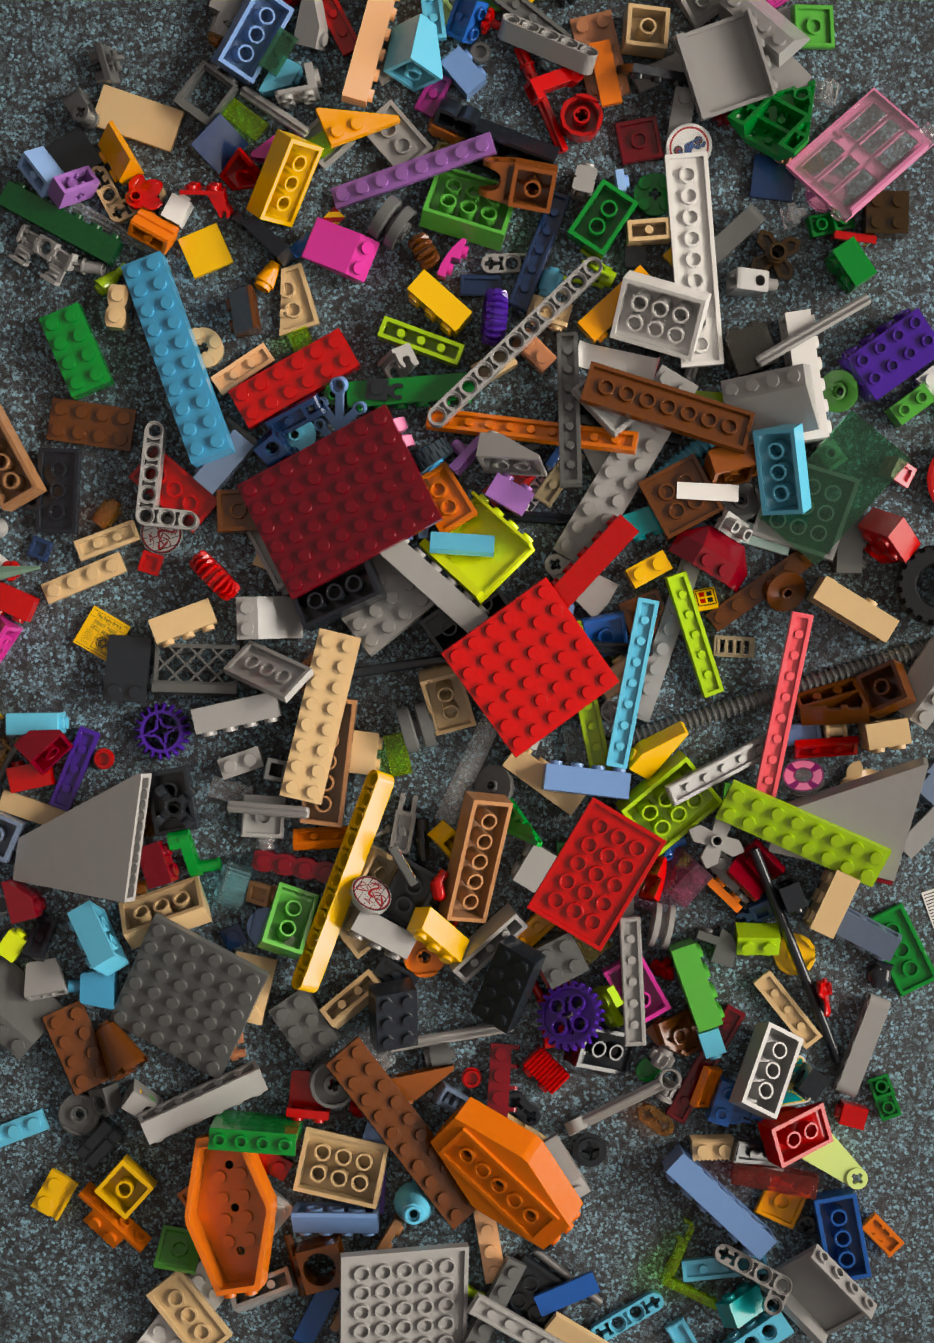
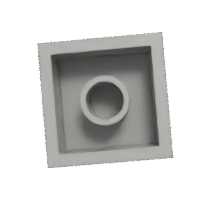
[511,842,557,893]

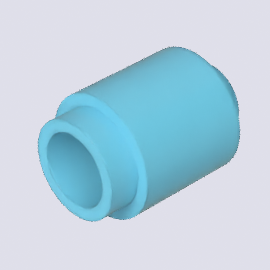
[538,266,564,297]

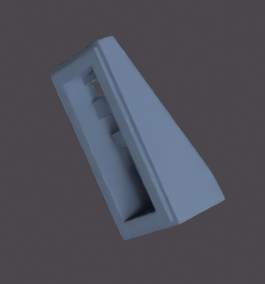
[432,1081,469,1113]

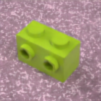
[734,922,781,956]

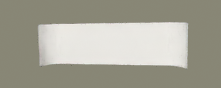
[578,340,660,380]

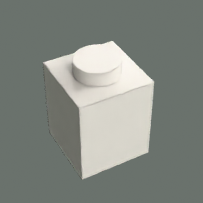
[161,192,194,229]

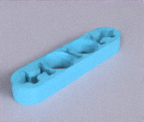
[590,1290,664,1341]

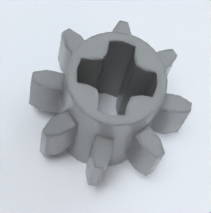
[649,1045,675,1070]

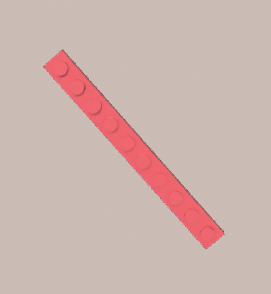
[755,611,814,798]

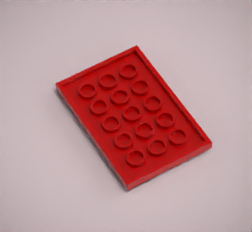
[527,797,667,952]

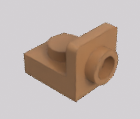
[245,880,278,907]

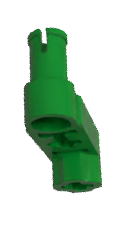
[167,829,222,877]

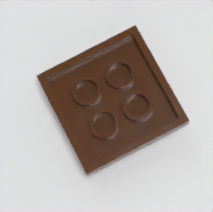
[637,453,724,540]

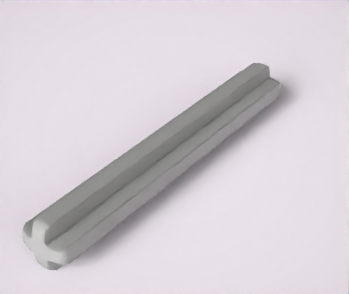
[239,86,311,138]
[227,800,310,819]

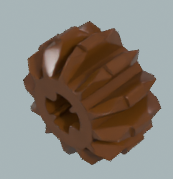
[408,232,440,270]

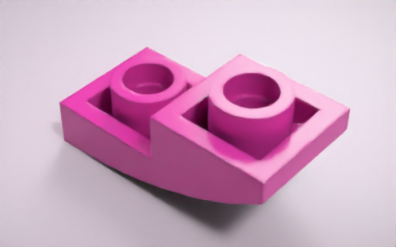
[437,238,469,281]

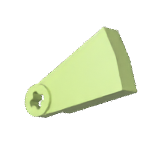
[801,1134,868,1189]

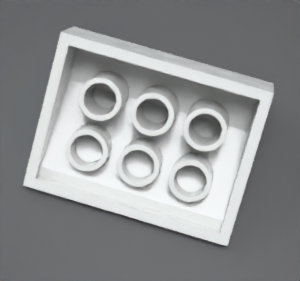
[610,270,712,361]

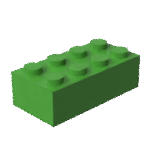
[668,937,725,1033]

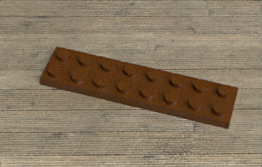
[579,361,755,454]

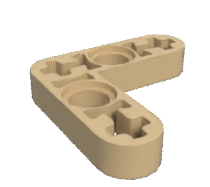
[91,166,167,224]

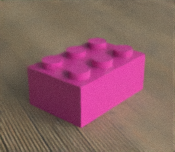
[602,956,671,1023]

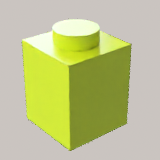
[0,927,28,963]

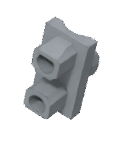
[714,509,753,543]

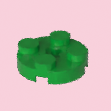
[633,173,668,217]

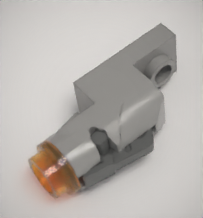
[206,0,242,48]

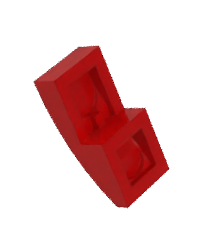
[638,856,667,902]

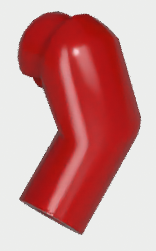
[430,868,450,901]

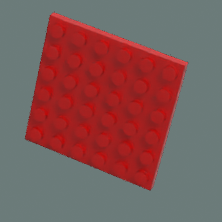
[440,577,620,758]

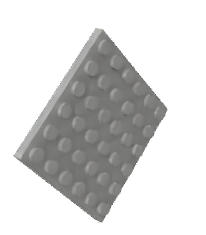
[339,1242,469,1343]

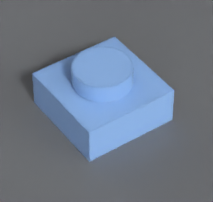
[614,169,630,193]

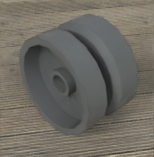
[367,195,418,251]
[396,701,438,753]
[308,1057,351,1109]

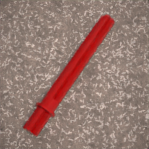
[514,47,568,154]

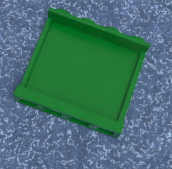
[208,1110,303,1156]

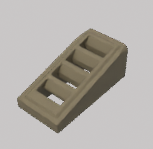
[712,635,755,658]

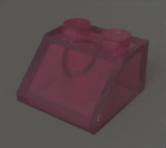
[663,847,713,908]

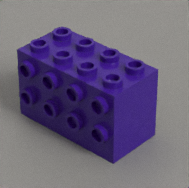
[838,308,934,402]

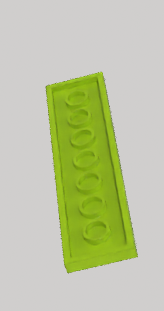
[715,779,891,887]

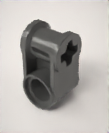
[62,87,99,130]

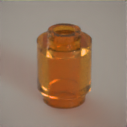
[92,498,123,530]

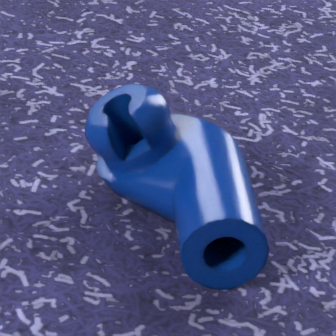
[661,835,687,861]

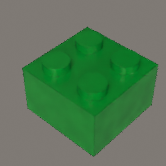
[825,236,877,294]

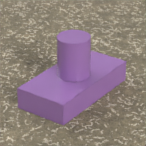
[449,436,479,477]

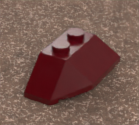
[667,525,748,592]

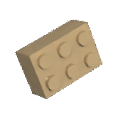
[802,868,860,939]

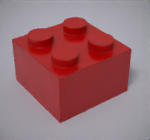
[858,507,921,563]

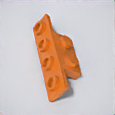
[78,1181,152,1253]

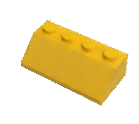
[246,129,324,227]

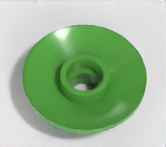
[823,370,859,413]

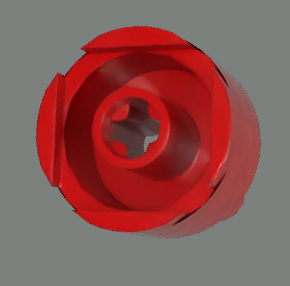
[559,93,603,143]

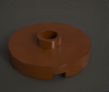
[764,570,806,612]

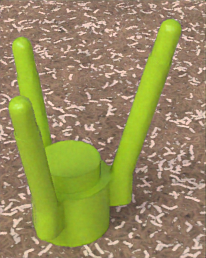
[563,248,617,290]

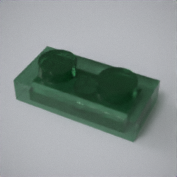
[258,27,298,77]

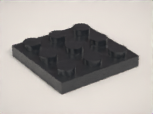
[506,1253,567,1330]

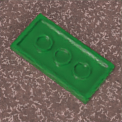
[869,902,934,997]

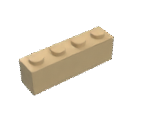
[502,748,586,815]

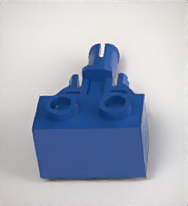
[705,1076,764,1128]

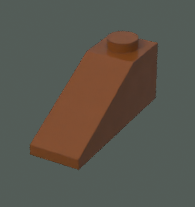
[391,1063,454,1104]

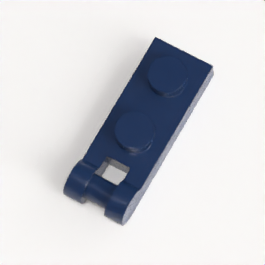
[265,392,327,435]

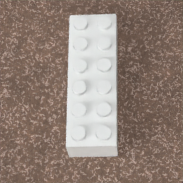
[778,309,832,444]

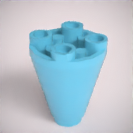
[393,1180,435,1225]

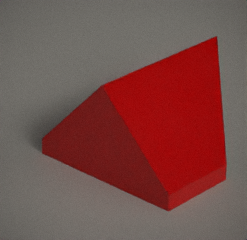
[219,147,261,191]

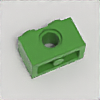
[884,383,934,428]

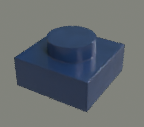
[219,922,249,951]

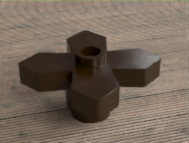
[750,230,801,282]

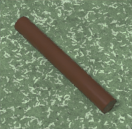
[283,1233,306,1297]

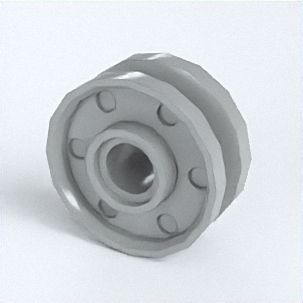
[647,902,676,950]

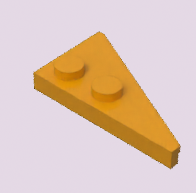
[315,108,400,149]

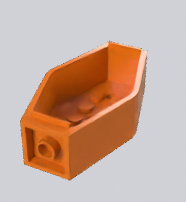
[430,1097,583,1250]
[185,1132,278,1299]

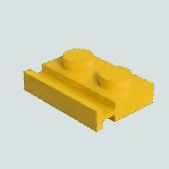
[31,1168,80,1221]

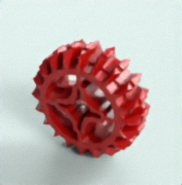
[189,550,240,601]

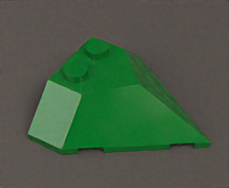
[727,79,816,161]

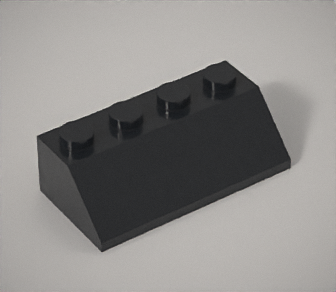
[465,118,560,188]
[419,587,509,653]

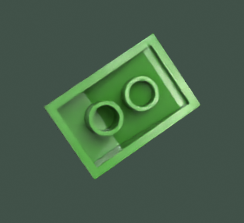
[256,882,319,960]

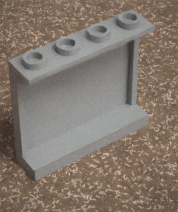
[673,8,778,122]
[760,1244,877,1343]

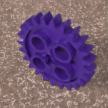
[536,981,605,1051]

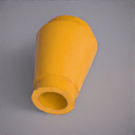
[254,260,281,293]

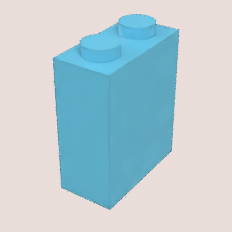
[6,712,69,735]

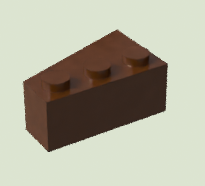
[795,676,870,726]

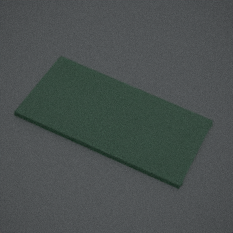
[758,411,911,565]

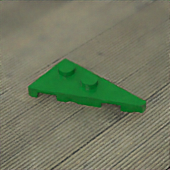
[507,797,543,848]

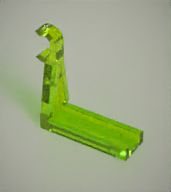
[659,1218,718,1311]

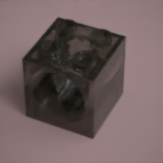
[722,319,779,379]

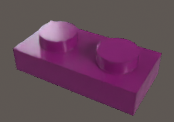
[414,75,453,118]

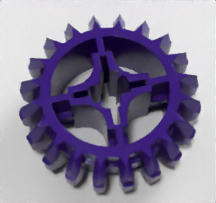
[481,288,508,346]
[134,703,192,760]

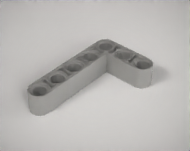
[135,421,200,531]

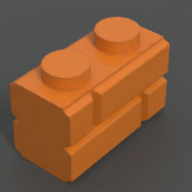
[127,208,179,255]

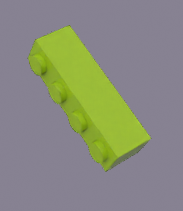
[377,315,465,369]

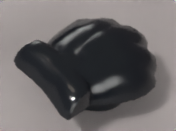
[866,959,894,989]

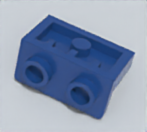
[446,0,489,44]

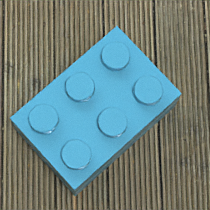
[67,900,130,976]

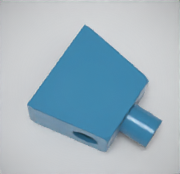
[68,969,118,1009]

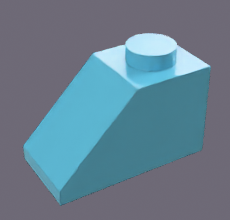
[258,53,304,98]

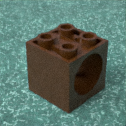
[293,1233,345,1295]

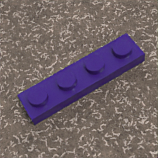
[49,726,101,812]

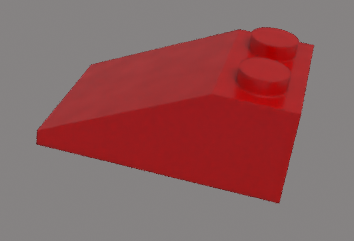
[757,1102,834,1168]

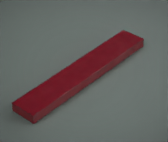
[665,1003,746,1125]

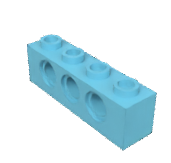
[717,1305,794,1343]

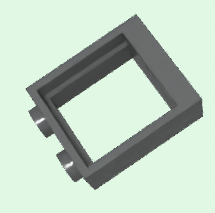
[173,60,240,127]

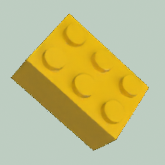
[407,270,472,338]

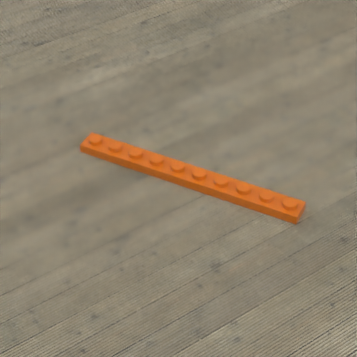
[425,407,639,455]

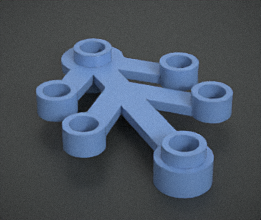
[314,376,367,437]

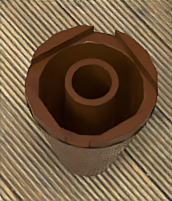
[96,1020,149,1082]

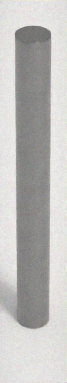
[532,1247,603,1306]

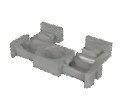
[8,224,78,286]

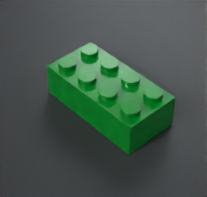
[39,302,115,401]

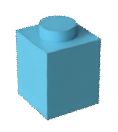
[696,1027,726,1060]

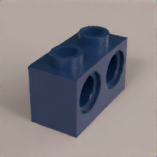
[253,427,300,467]

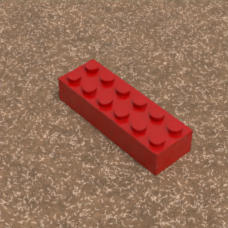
[228,328,361,431]

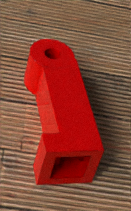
[523,67,584,106]

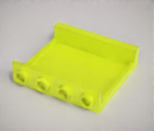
[419,491,535,604]

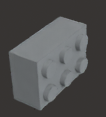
[343,906,417,961]

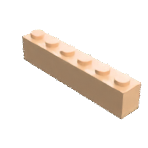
[341,0,400,108]

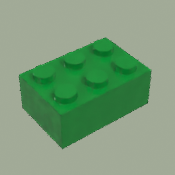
[566,179,639,260]

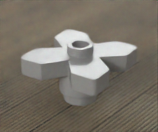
[688,818,744,868]

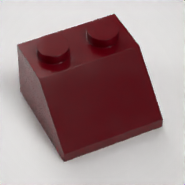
[13,729,74,776]
[140,839,179,890]
[1,878,47,924]

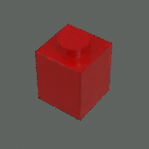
[834,1099,869,1130]

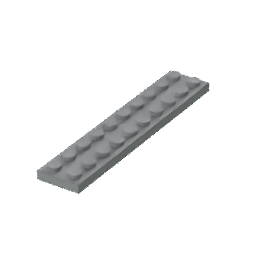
[552,364,699,563]

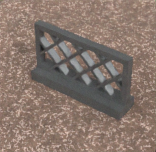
[151,643,240,697]

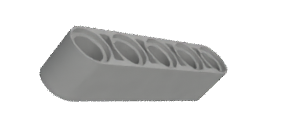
[497,13,598,75]
[833,993,891,1097]

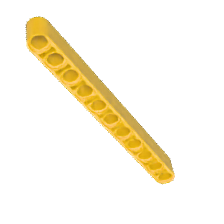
[291,769,394,993]

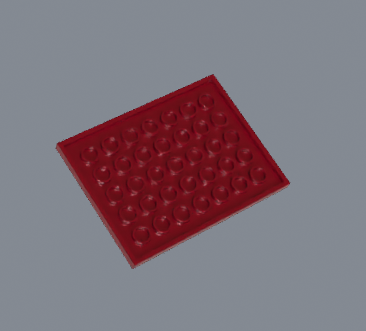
[237,404,444,600]

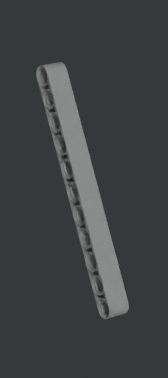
[428,257,603,428]

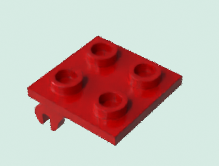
[179,182,233,218]

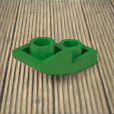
[805,210,855,239]
[867,1074,902,1122]

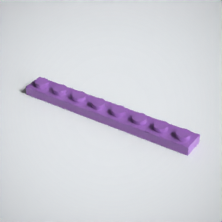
[330,132,497,210]

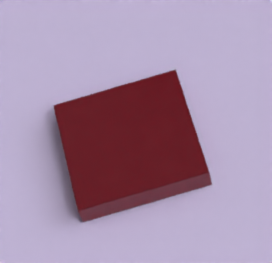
[614,115,664,167]

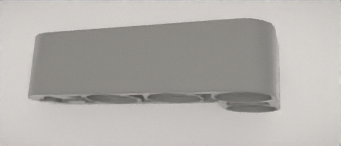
[713,1244,793,1316]

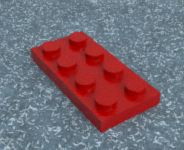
[128,447,217,533]

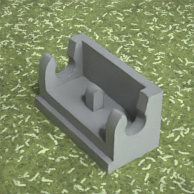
[377,343,419,379]

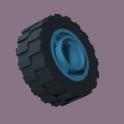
[413,437,454,475]

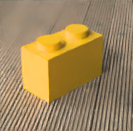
[624,550,673,590]

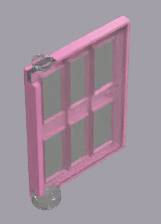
[786,88,934,223]

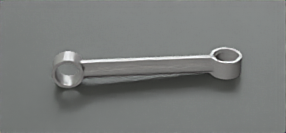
[564,1068,682,1136]

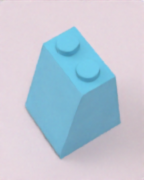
[383,13,443,92]

